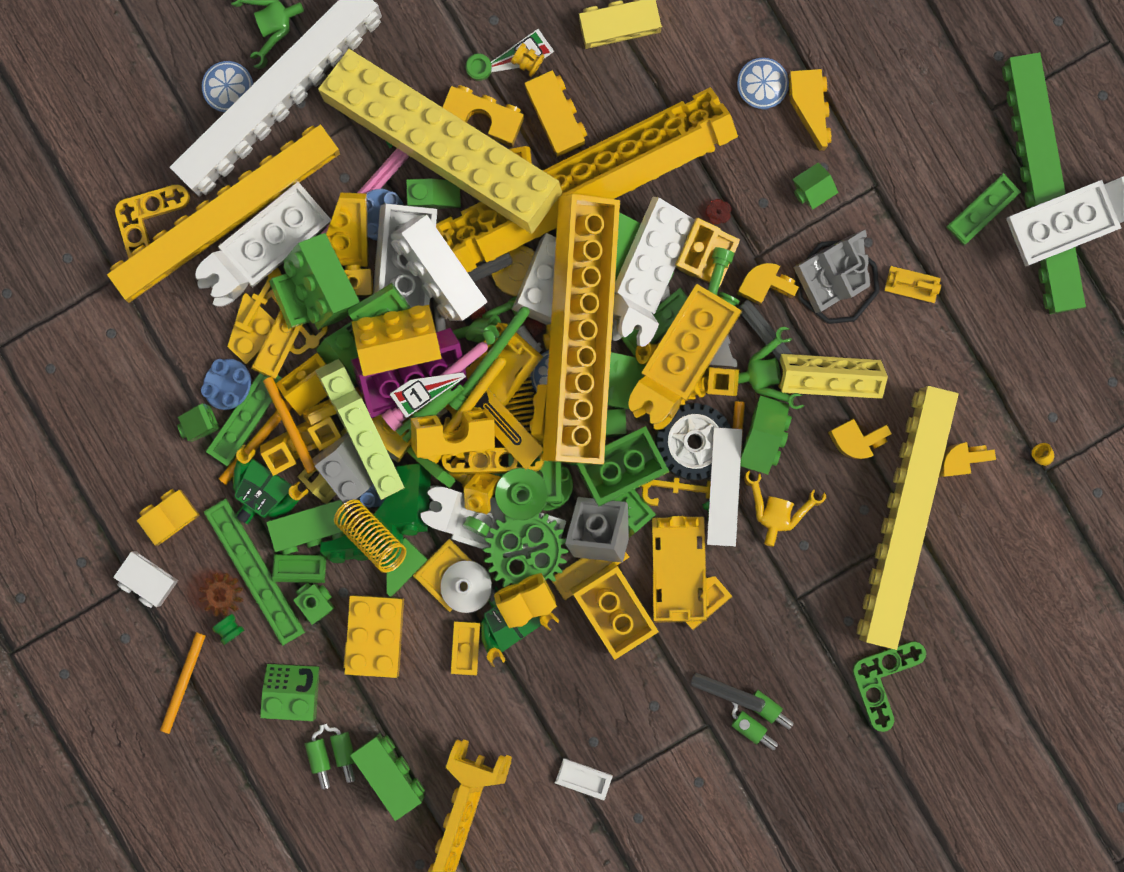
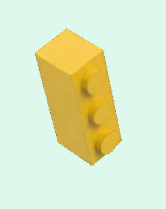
[524,70,587,157]

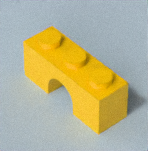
[442,85,524,147]
[411,409,495,459]
[260,416,342,476]

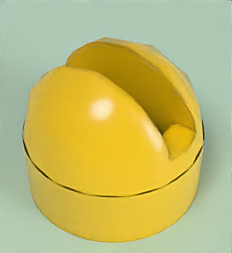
[1031,443,1055,466]

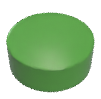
[466,54,492,81]
[463,516,490,537]

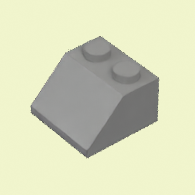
[312,433,373,503]
[565,497,629,563]

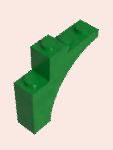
[320,464,431,567]

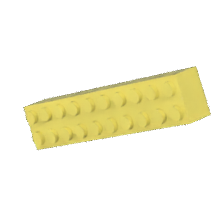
[318,49,562,234]
[857,386,959,650]

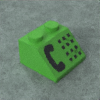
[260,664,319,721]

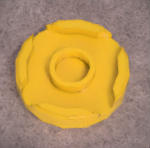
[492,245,535,297]

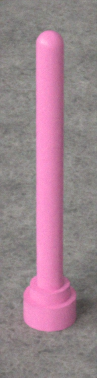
[382,342,488,431]

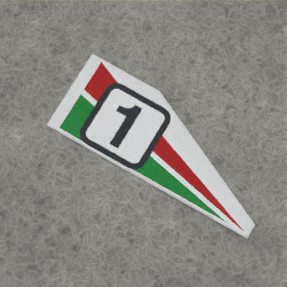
[491,29,554,72]
[390,372,466,418]

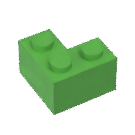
[740,395,792,475]

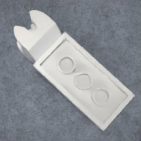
[1006,176,1124,267]
[195,182,331,307]
[611,197,695,347]
[420,486,566,567]

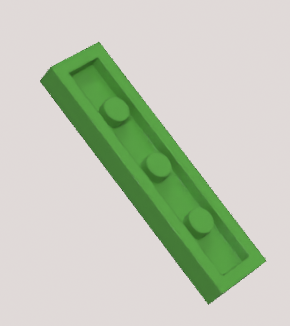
[206,373,282,467]

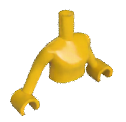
[744,470,826,547]

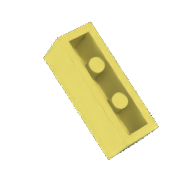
[579,0,662,49]

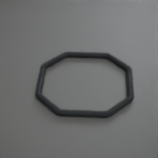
[795,240,880,324]

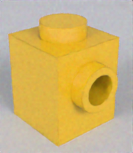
[344,265,373,298]

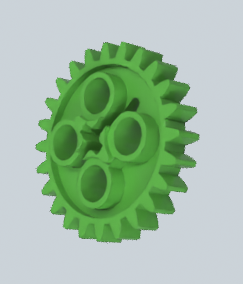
[482,513,568,588]

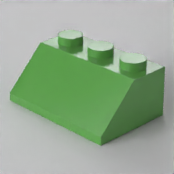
[576,426,669,507]

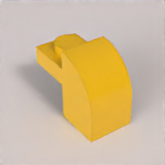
[737,263,799,306]
[704,367,739,396]
[828,419,892,459]

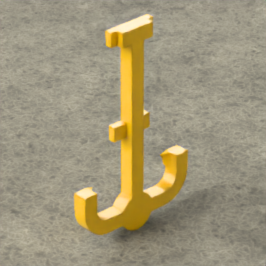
[234,268,281,334]
[265,290,328,355]
[640,477,711,506]

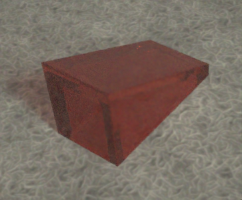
[523,317,546,338]

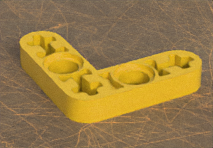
[115,185,190,259]

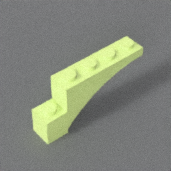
[315,359,404,500]

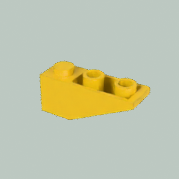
[788,69,831,151]

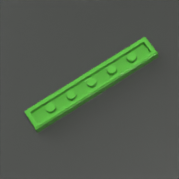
[204,499,306,646]

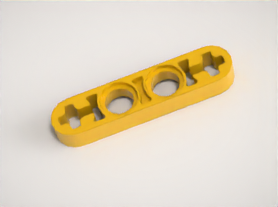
[442,448,544,474]

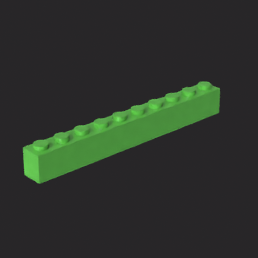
[1002,52,1086,314]

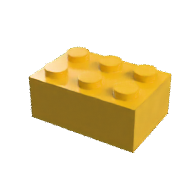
[352,305,442,376]
[570,562,659,660]
[345,595,404,678]

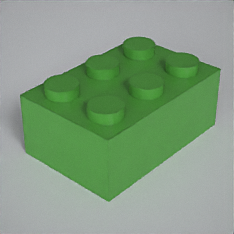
[283,233,360,330]
[350,733,425,821]

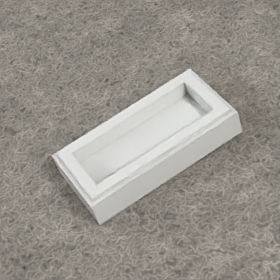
[555,758,613,800]

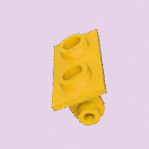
[884,266,941,303]

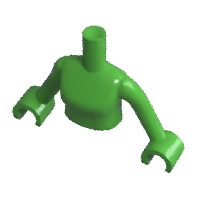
[231,0,304,69]
[453,296,517,345]
[738,327,804,409]

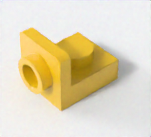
[464,474,501,514]

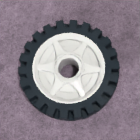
[656,403,731,480]

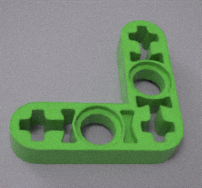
[852,641,926,732]

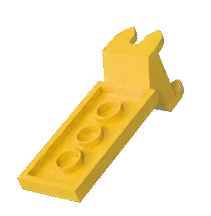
[629,284,742,430]
[428,739,512,872]

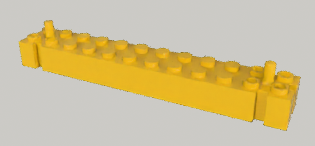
[436,87,738,273]

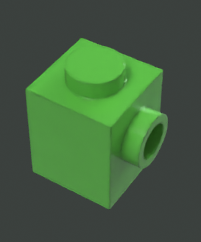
[793,162,838,210]
[294,583,335,625]

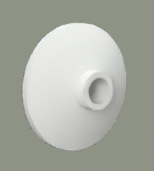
[441,561,492,613]

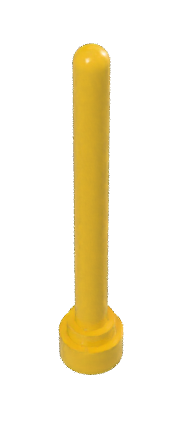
[429,357,506,464]

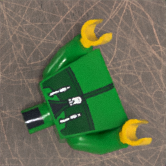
[233,445,309,525]
[481,586,559,667]

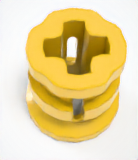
[511,43,545,77]

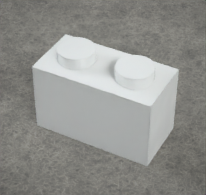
[113,551,179,608]

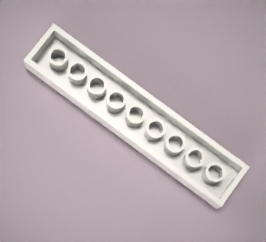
[170,0,382,197]

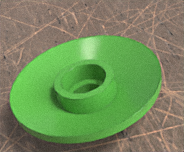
[495,468,548,520]

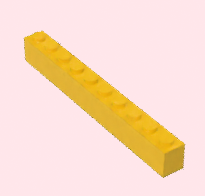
[107,124,340,303]

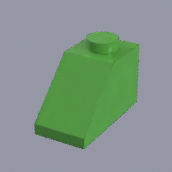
[407,179,461,209]
[177,403,221,442]
[387,538,429,597]

